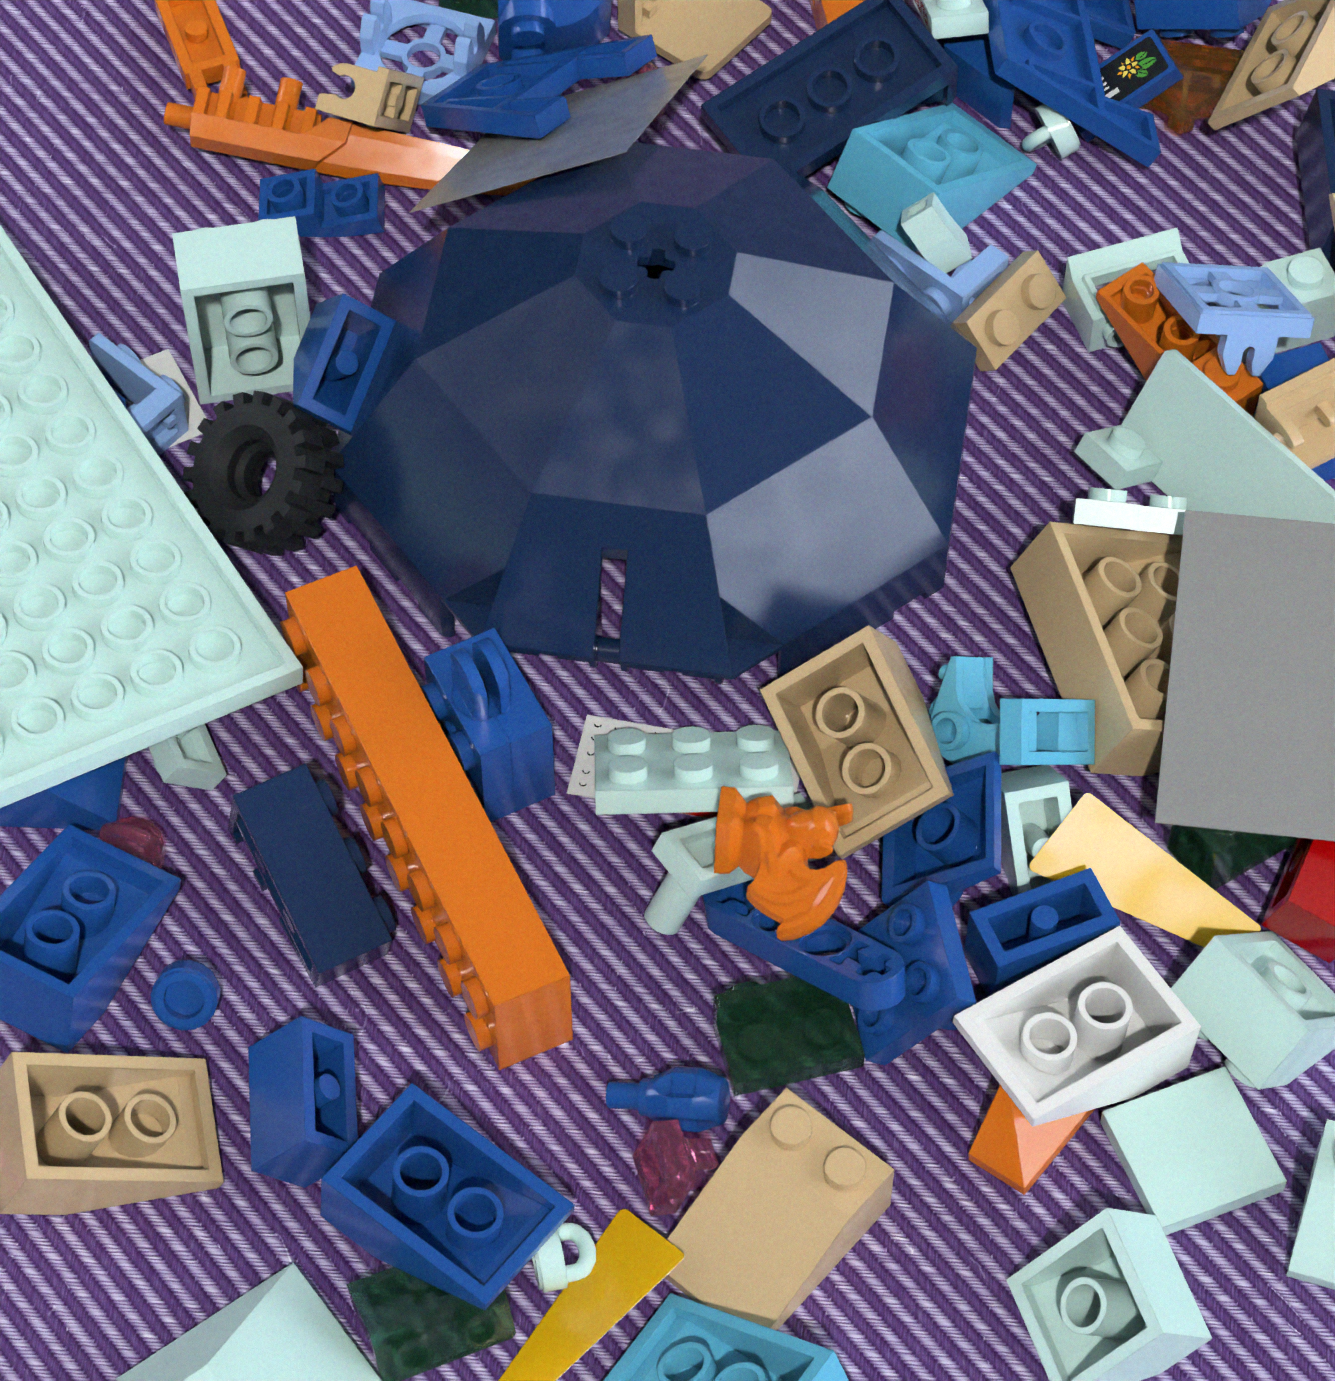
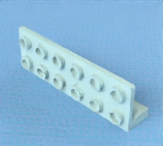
[1074,349,1335,524]

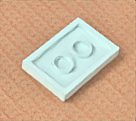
[594,725,794,815]

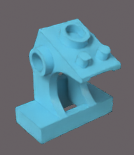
[928,656,1095,765]

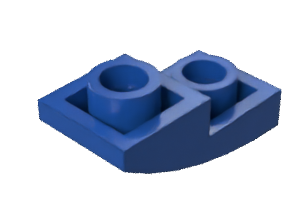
[258,169,385,238]

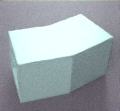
[901,192,972,274]

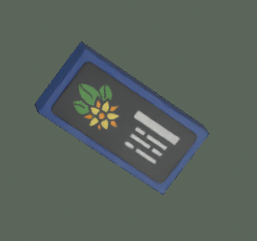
[1073,28,1184,143]

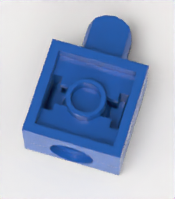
[420,628,555,822]

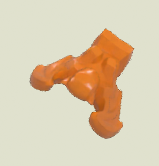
[714,786,854,941]

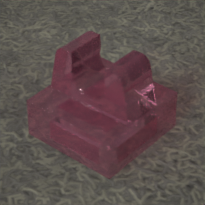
[632,1119,719,1216]

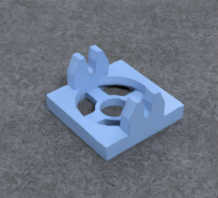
[350,0,496,105]
[1154,262,1315,376]

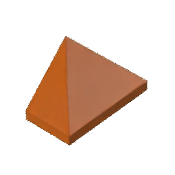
[968,1085,1095,1195]

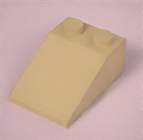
[1207,0,1335,131]
[760,625,954,859]
[0,1052,224,1215]
[665,1087,894,1331]

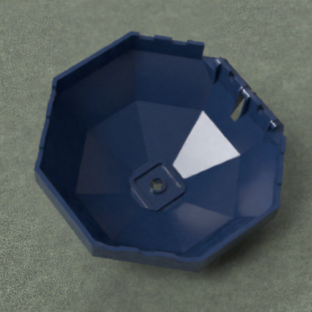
[333,142,977,684]

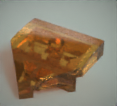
[1135,36,1245,134]

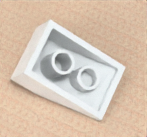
[953,926,1201,1127]

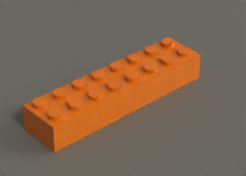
[280,565,573,1070]

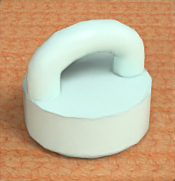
[1022,104,1081,159]
[532,1223,596,1293]

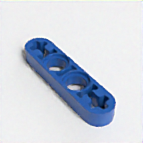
[703,880,907,1011]

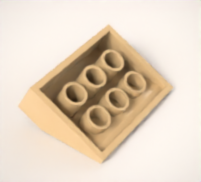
[1010,521,1183,776]

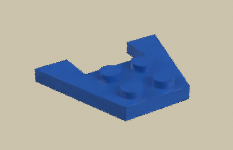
[983,0,1161,168]
[421,34,657,139]

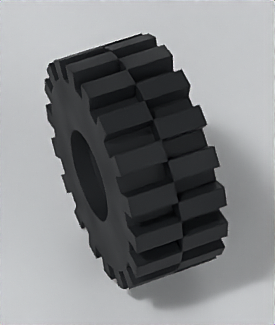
[183,391,344,556]

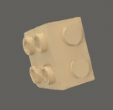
[618,0,772,79]

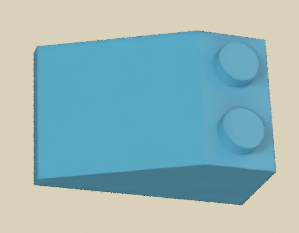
[827,102,1037,252]
[604,1293,849,1381]

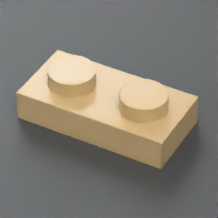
[952,250,1067,371]

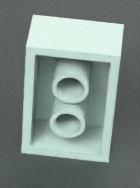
[172,216,310,405]

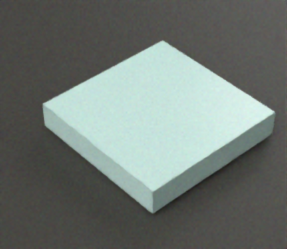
[1100,1066,1287,1236]

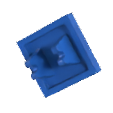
[853,880,976,1065]

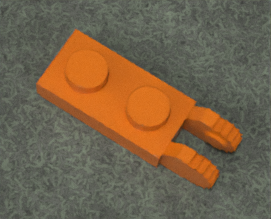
[154,0,248,101]

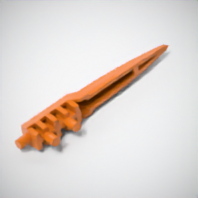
[164,66,542,196]

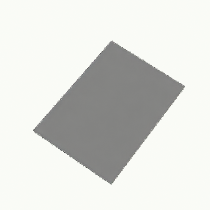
[409,54,708,213]
[1155,510,1335,842]

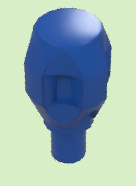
[606,1066,730,1132]

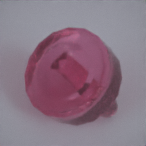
[99,817,166,869]

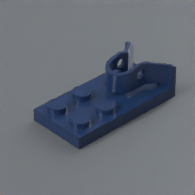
[701,0,958,177]

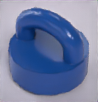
[150,960,221,1031]

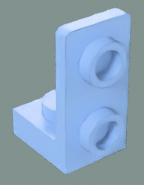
[872,230,1009,322]
[89,333,188,456]

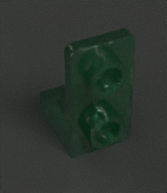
[1167,825,1297,890]

